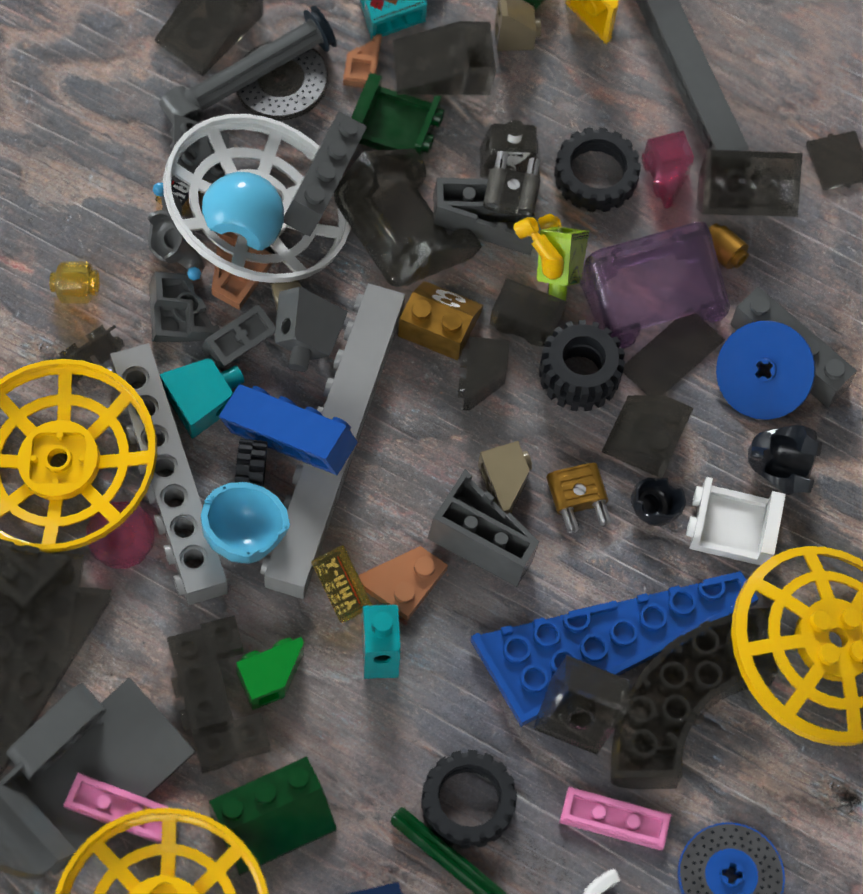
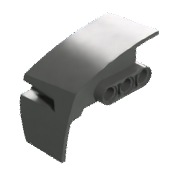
[0,677,197,880]

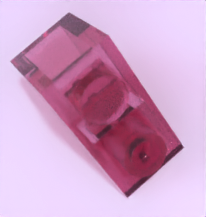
[642,131,694,208]

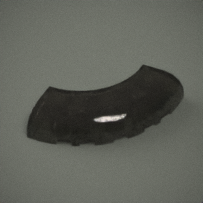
[610,607,778,789]

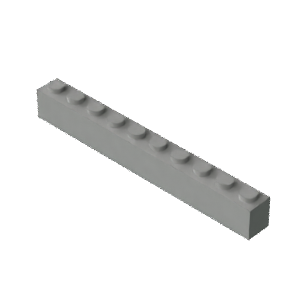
[260,283,406,600]

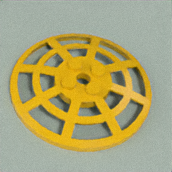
[0,359,157,553]
[731,546,863,746]
[55,807,269,894]

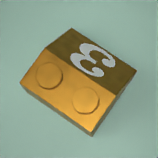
[398,281,484,361]

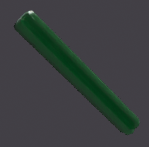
[390,807,507,894]

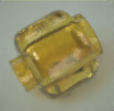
[49,261,100,304]

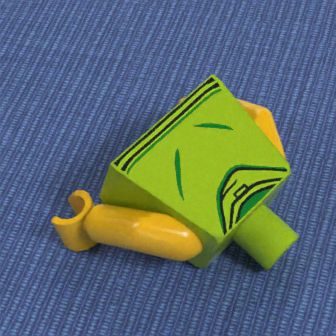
[514,214,589,303]

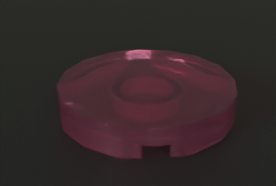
[86,502,155,569]

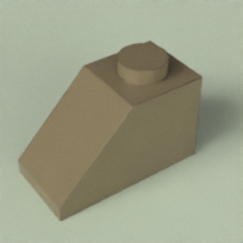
[494,0,541,51]
[478,441,532,514]

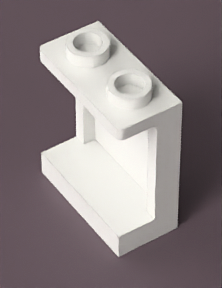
[686,477,786,565]

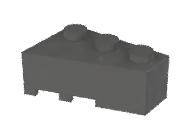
[433,178,535,256]
[428,469,539,587]

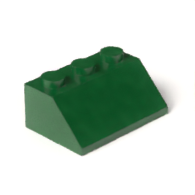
[209,756,337,876]

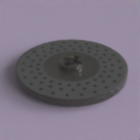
[236,41,329,121]

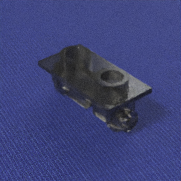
[59,325,125,381]

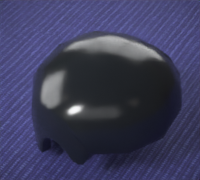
[631,477,686,527]

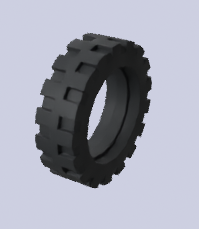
[554,127,641,212]
[421,750,517,849]

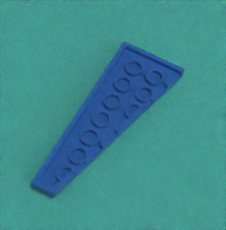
[470,571,759,727]

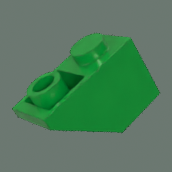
[236,637,304,711]

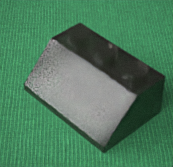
[696,149,803,217]

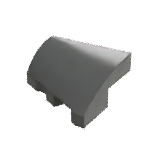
[149,272,220,342]

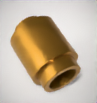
[700,223,749,269]

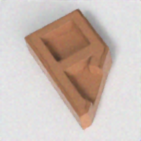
[343,34,382,88]

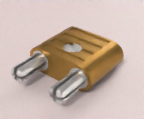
[546,463,611,533]

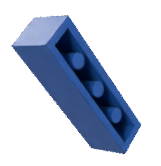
[218,384,358,475]

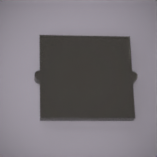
[806,131,863,191]

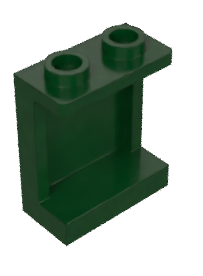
[351,72,445,163]

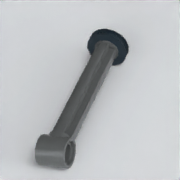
[159,6,337,123]

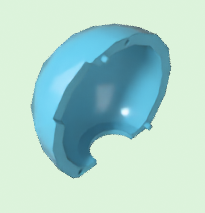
[202,171,284,251]
[200,482,290,564]

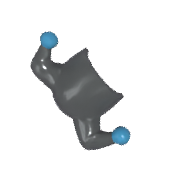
[148,182,205,281]

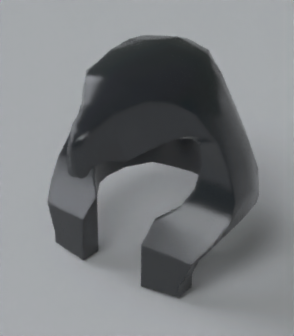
[748,424,822,495]

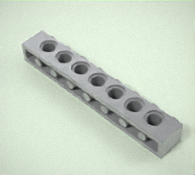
[107,343,228,605]

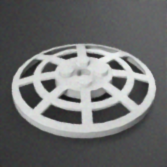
[163,114,352,283]

